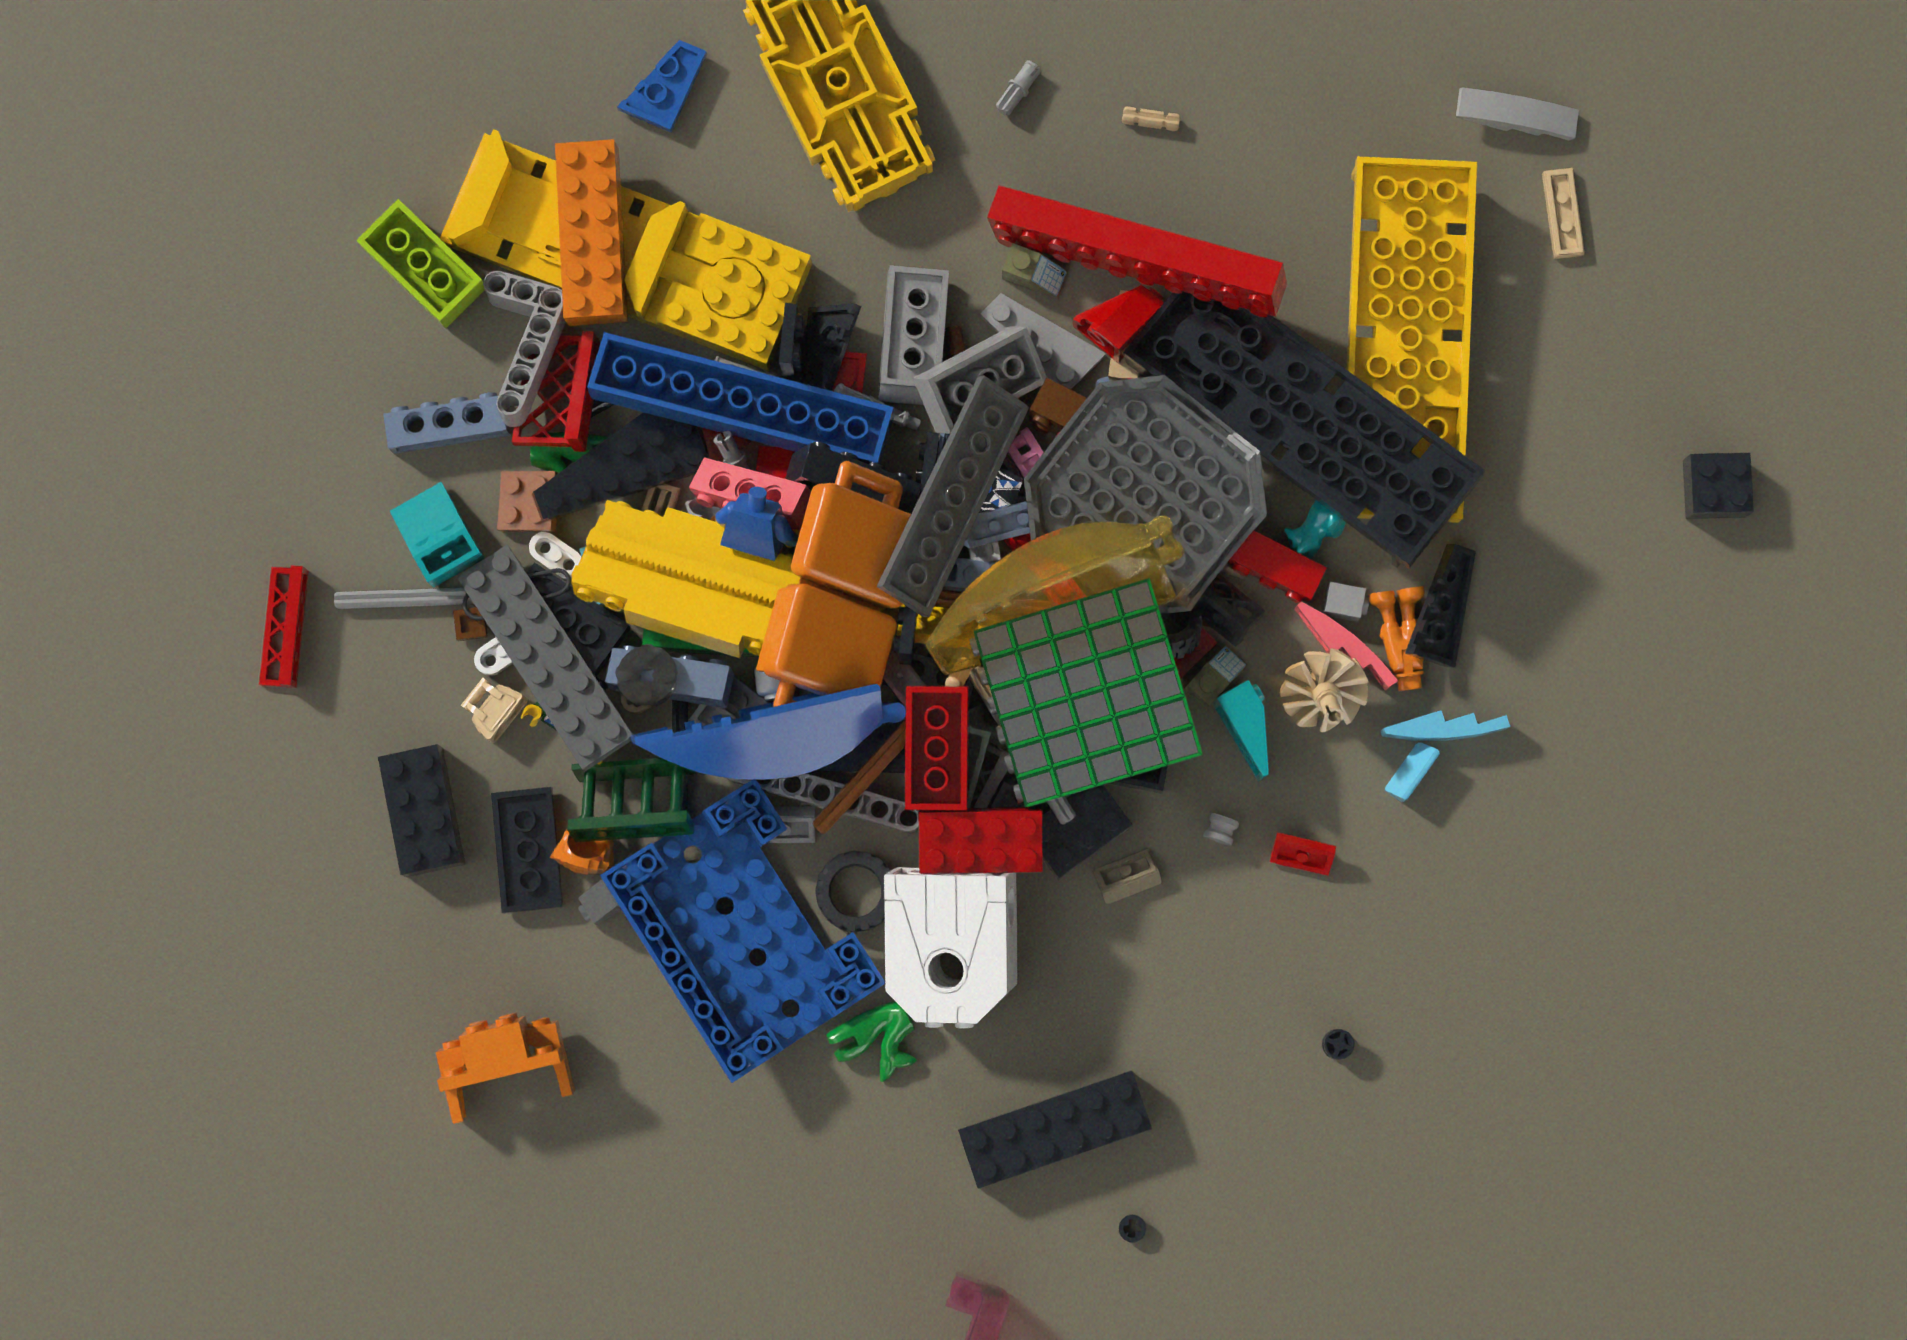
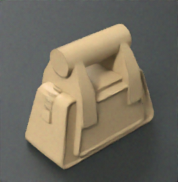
[461,678,528,743]

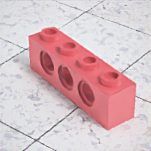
[689,457,811,530]

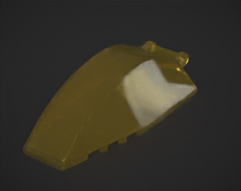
[926,515,1184,676]

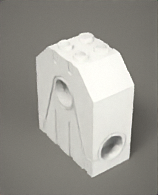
[884,867,1017,1028]

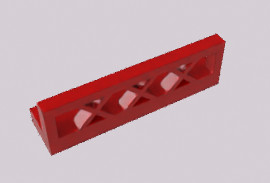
[259,565,309,688]

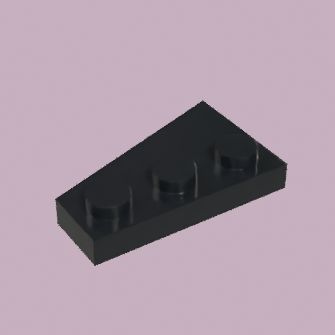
[801,303,862,391]

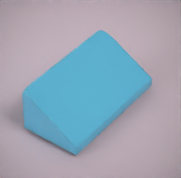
[1385,742,1440,803]

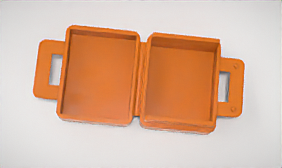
[756,461,911,707]

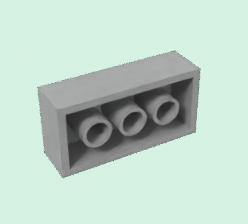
[913,326,1047,434]

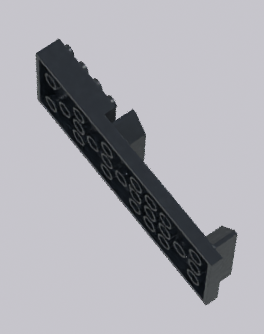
[1123,291,1485,568]

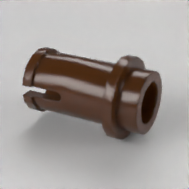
[944,325,966,360]

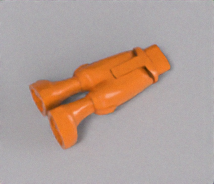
[1369,586,1425,691]

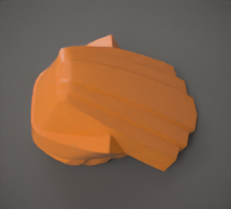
[550,830,614,876]

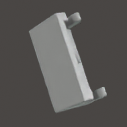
[883,645,926,709]

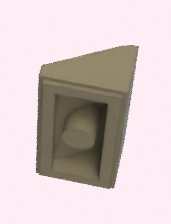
[1093,848,1162,904]

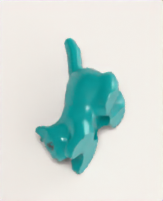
[1284,500,1346,559]

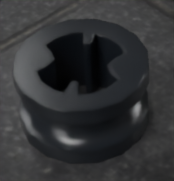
[1119,1214,1146,1243]

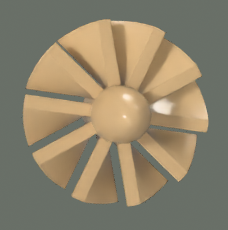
[1280,648,1368,732]

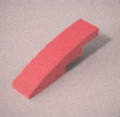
[1294,602,1398,691]

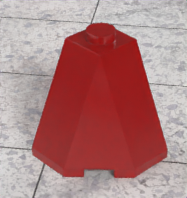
[1073,284,1164,364]

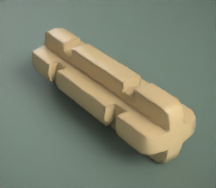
[1122,107,1180,131]

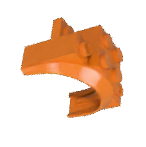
[435,1012,576,1124]

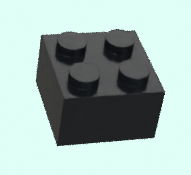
[1683,453,1754,519]

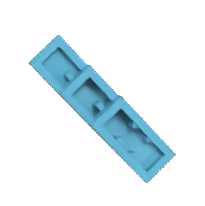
[1380,710,1510,741]

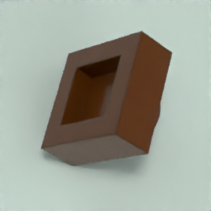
[453,607,488,641]

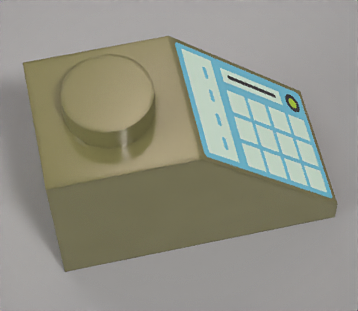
[1002,243,1068,299]
[1185,645,1247,709]

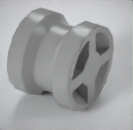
[1203,813,1239,846]

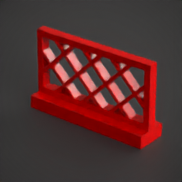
[512,331,601,452]

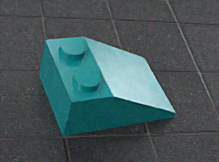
[1213,680,1269,782]

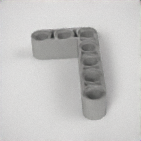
[483,271,566,427]

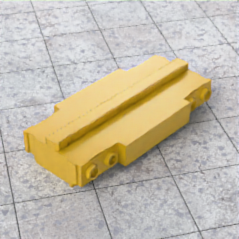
[743,0,935,212]
[571,500,800,658]

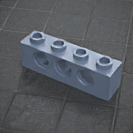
[383,392,510,454]

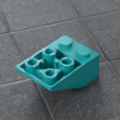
[390,482,485,588]

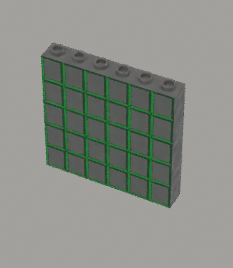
[969,578,1203,808]

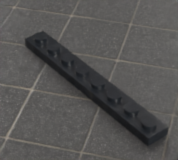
[894,432,939,665]

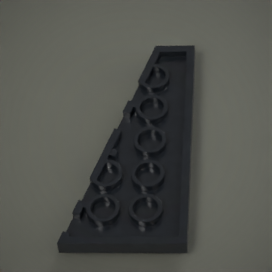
[532,412,709,522]

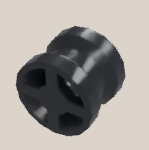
[1322,1029,1355,1060]

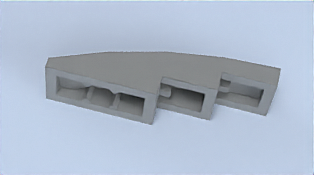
[1456,87,1579,141]

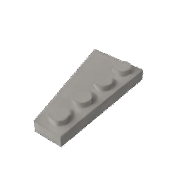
[980,293,1106,390]

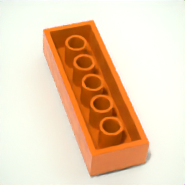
[555,139,628,326]

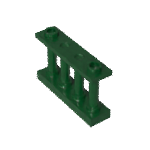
[567,758,696,843]

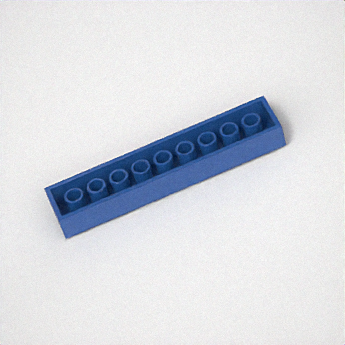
[587,332,894,464]

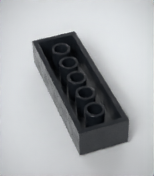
[958,1070,1152,1189]

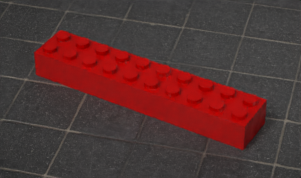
[987,185,1287,317]

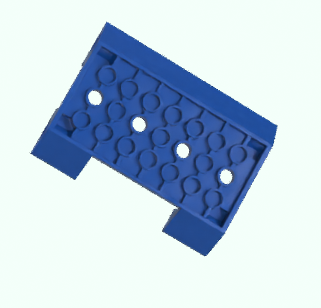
[600,779,885,1083]

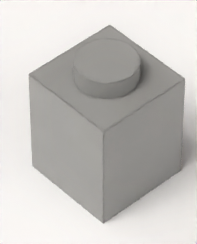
[1322,582,1369,622]

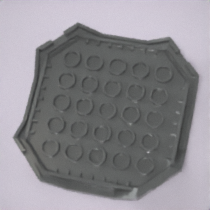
[1024,375,1267,614]

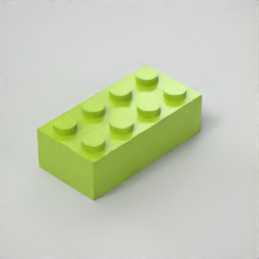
[356,199,485,329]

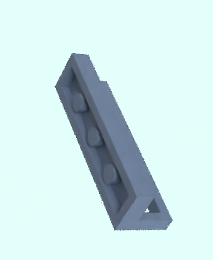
[964,501,1030,548]

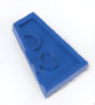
[617,40,707,132]

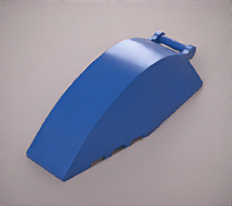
[630,684,906,780]

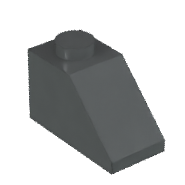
[578,880,621,925]

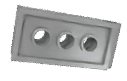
[878,265,949,405]

